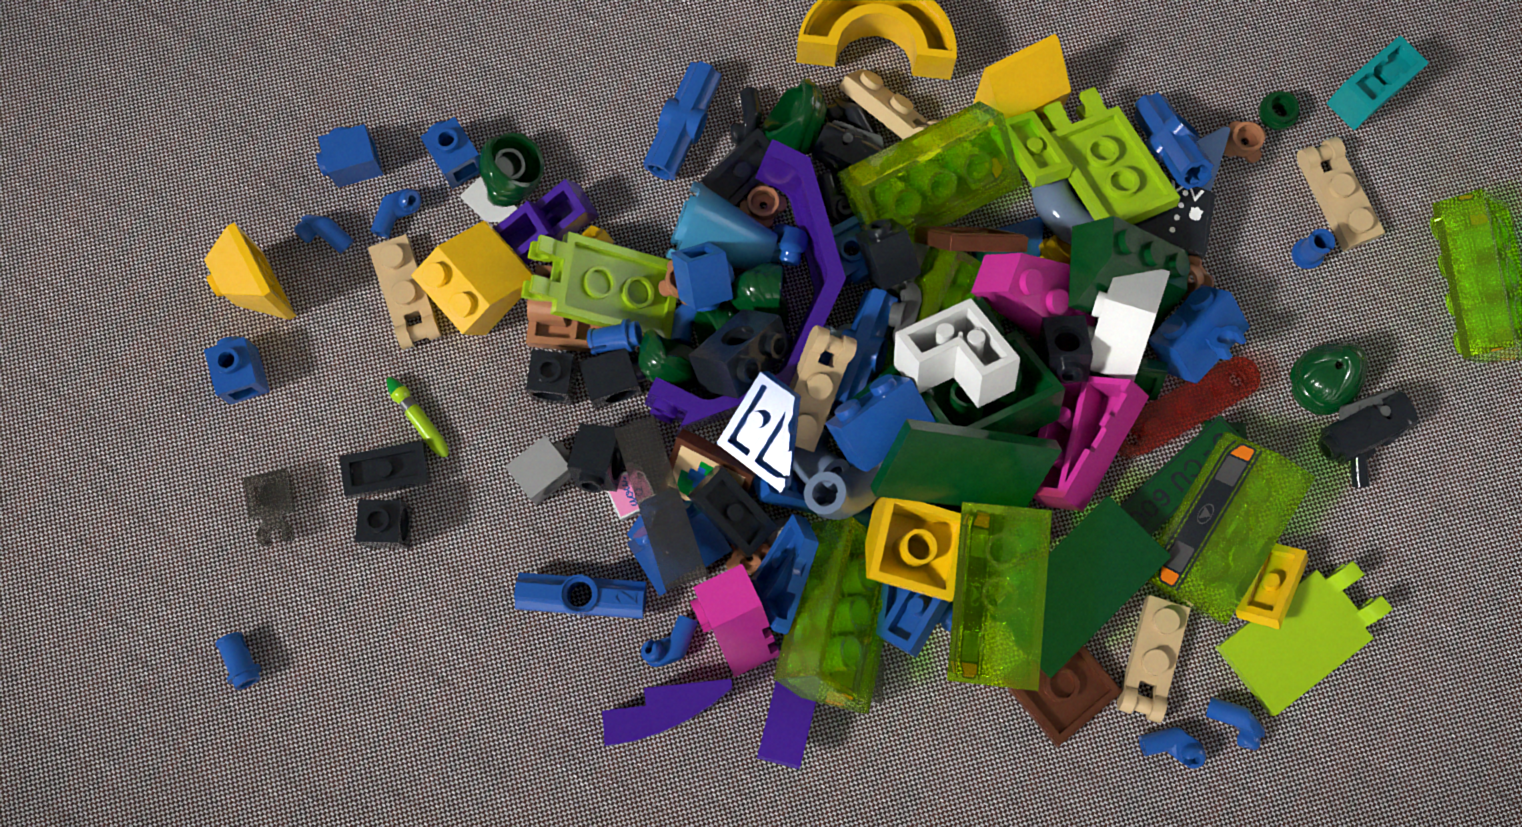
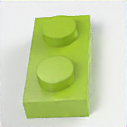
[996,111,1073,188]

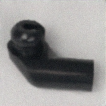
[730,87,763,145]

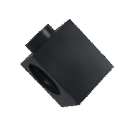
[855,218,921,291]
[1038,315,1093,384]
[579,348,646,410]
[526,349,579,406]
[567,423,629,493]
[355,499,413,550]

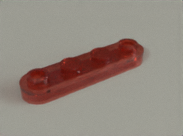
[1117,357,1261,459]

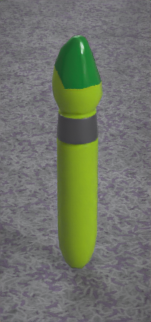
[386,376,449,457]

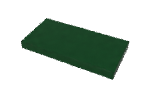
[870,418,1062,514]
[987,495,1171,679]

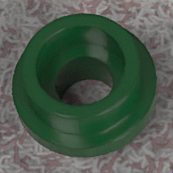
[1258,91,1300,131]

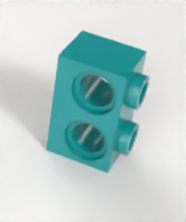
[1326,35,1429,131]

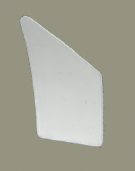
[460,176,518,222]

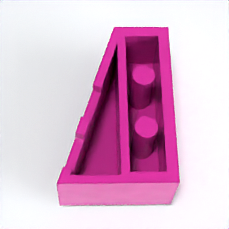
[971,253,1096,341]
[1033,376,1149,512]
[690,564,780,677]

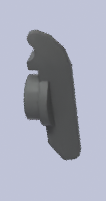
[889,281,922,345]

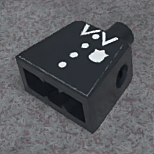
[1133,176,1215,259]

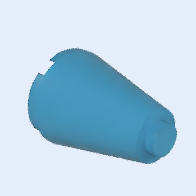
[666,181,781,270]

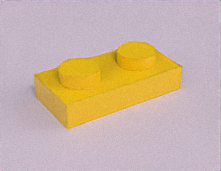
[1235,540,1308,630]

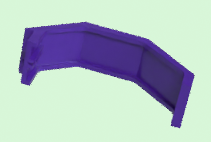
[644,139,846,437]

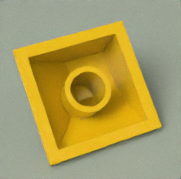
[204,222,297,320]
[865,497,971,602]

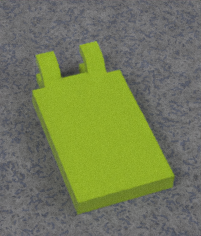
[1041,87,1180,225]
[521,232,677,339]
[1215,561,1393,716]

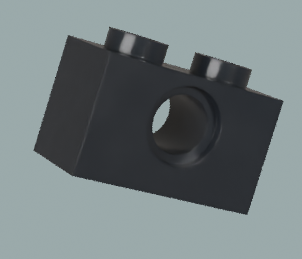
[688,309,792,399]

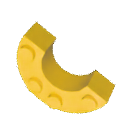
[796,0,957,80]

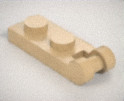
[839,69,946,151]
[1297,136,1385,252]
[368,234,442,350]
[789,325,857,452]
[1117,595,1191,724]

